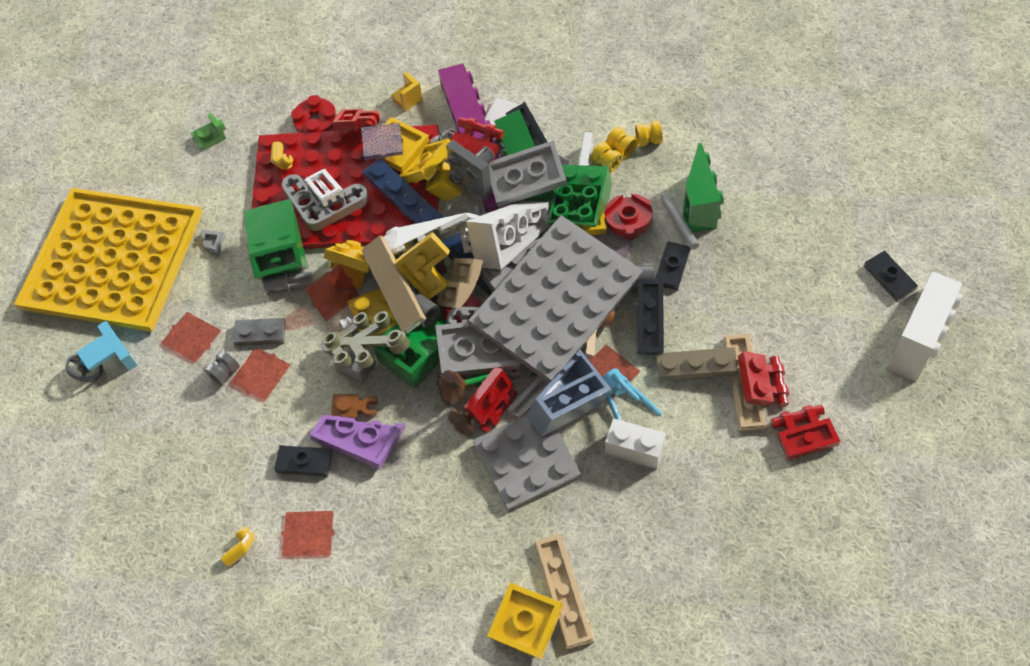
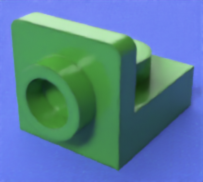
[191,112,226,152]

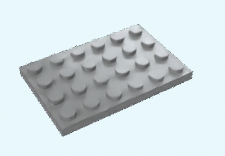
[468,215,643,383]

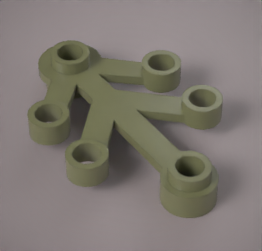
[320,311,410,369]

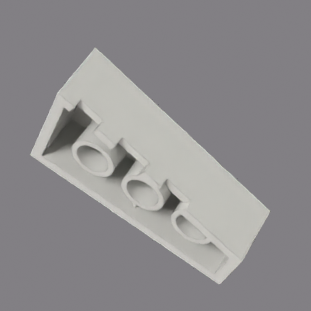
[466,200,551,270]
[886,271,963,382]

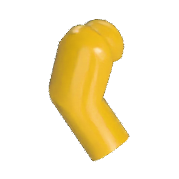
[271,142,293,170]
[221,527,255,567]

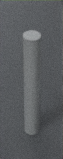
[660,194,699,250]

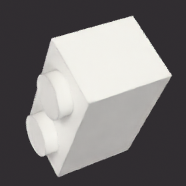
[605,418,666,469]

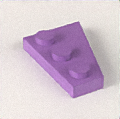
[309,415,405,470]

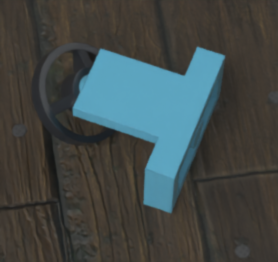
[65,321,138,382]

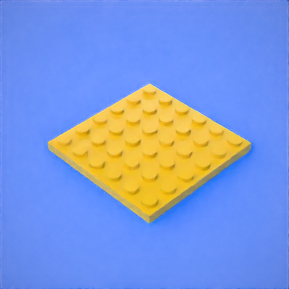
[14,188,203,332]

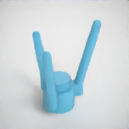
[602,368,662,421]

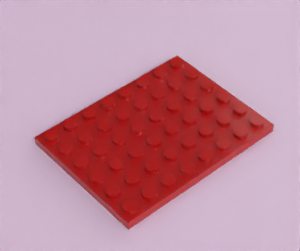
[247,124,439,249]

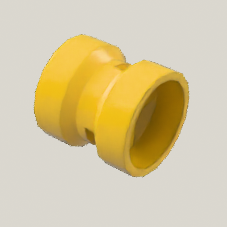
[635,120,663,148]
[605,126,638,159]
[590,142,623,174]

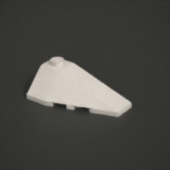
[384,213,479,259]

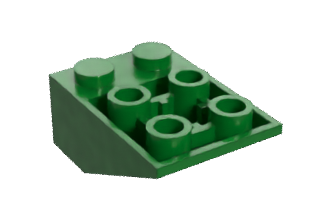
[682,143,724,233]
[548,164,612,227]
[244,199,309,281]
[372,316,446,388]

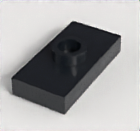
[655,241,691,291]
[864,250,918,302]
[274,445,333,477]

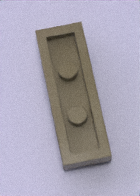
[657,347,738,380]

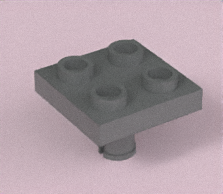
[446,140,495,200]

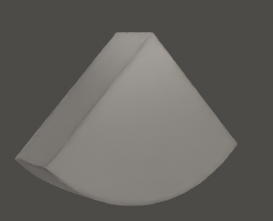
[200,230,226,256]

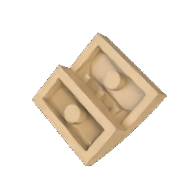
[436,258,483,308]

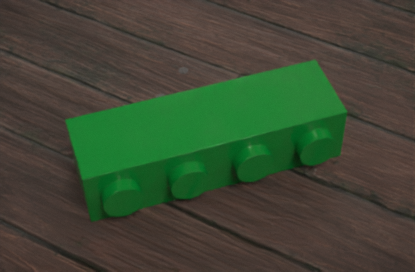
[494,110,555,202]

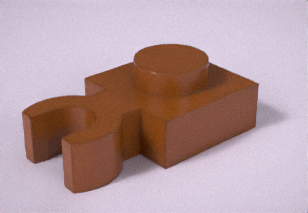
[331,394,378,421]

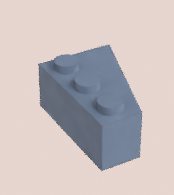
[526,350,611,437]

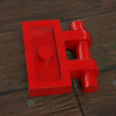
[332,108,380,134]
[451,117,504,161]
[738,351,789,407]
[464,367,518,434]
[770,404,840,460]

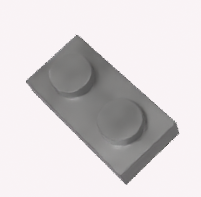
[233,318,286,346]

